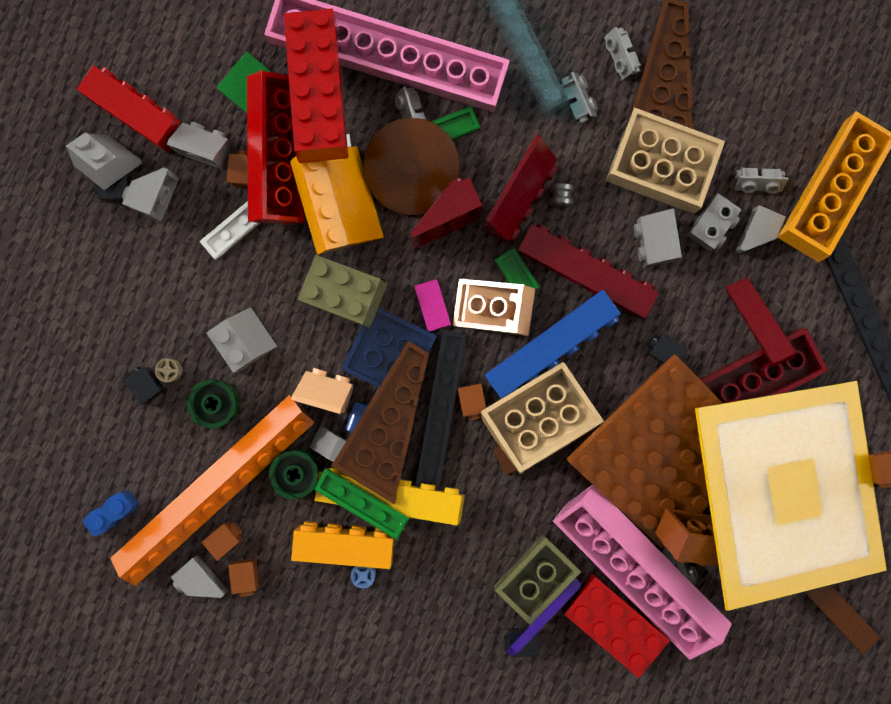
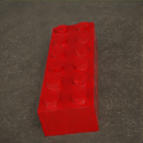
[284,8,349,163]
[247,71,305,225]

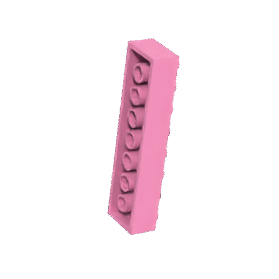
[553,485,732,660]

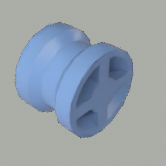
[351,566,376,588]

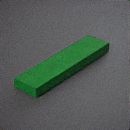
[313,468,410,540]

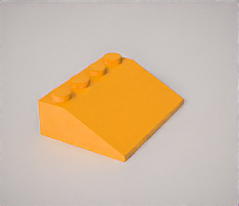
[290,146,384,255]

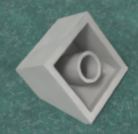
[167,122,232,169]
[66,132,142,190]
[122,168,179,221]
[634,209,682,267]
[206,307,277,373]

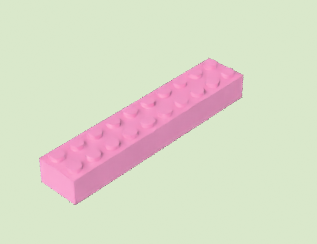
[264,0,510,113]

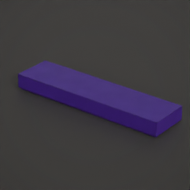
[506,578,581,657]

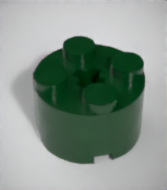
[187,380,241,429]
[269,449,321,500]

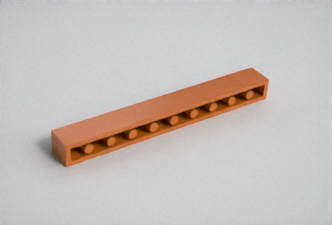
[110,395,315,586]

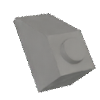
[735,205,786,253]
[310,426,347,462]
[171,555,229,598]

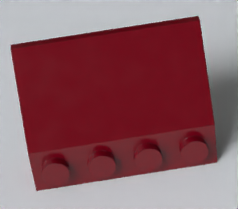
[483,134,558,244]
[410,177,482,249]

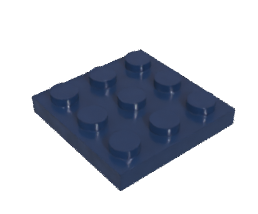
[341,308,437,388]

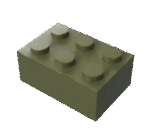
[297,255,388,329]
[494,534,581,625]

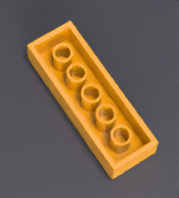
[777,111,891,262]

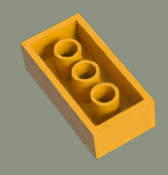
[291,521,394,569]

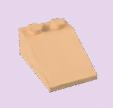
[452,279,535,336]
[291,368,354,414]

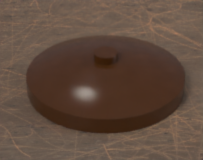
[364,117,460,215]

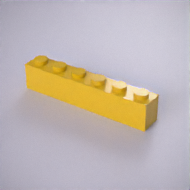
[315,467,465,525]

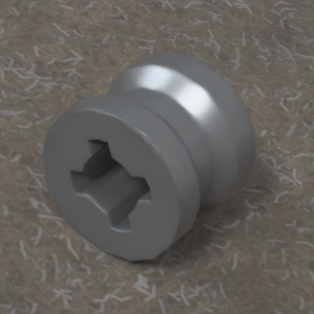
[549,183,574,206]

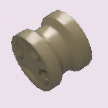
[155,358,183,382]

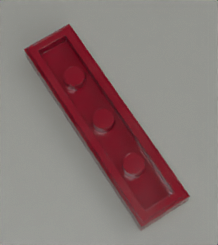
[726,277,796,367]

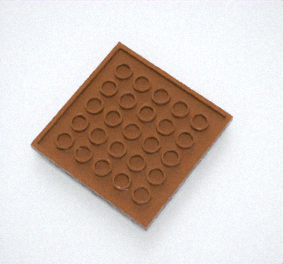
[567,354,723,550]

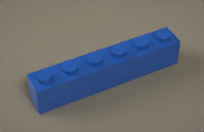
[484,289,621,399]

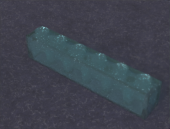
[486,0,568,117]

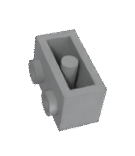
[686,193,742,251]

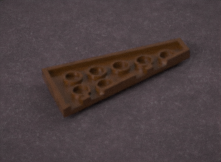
[627,0,693,129]
[331,341,429,504]

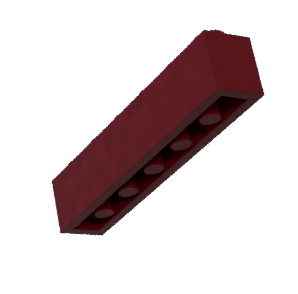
[517,224,659,320]

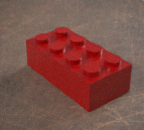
[76,65,181,154]
[562,573,670,678]

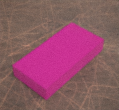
[414,279,451,332]

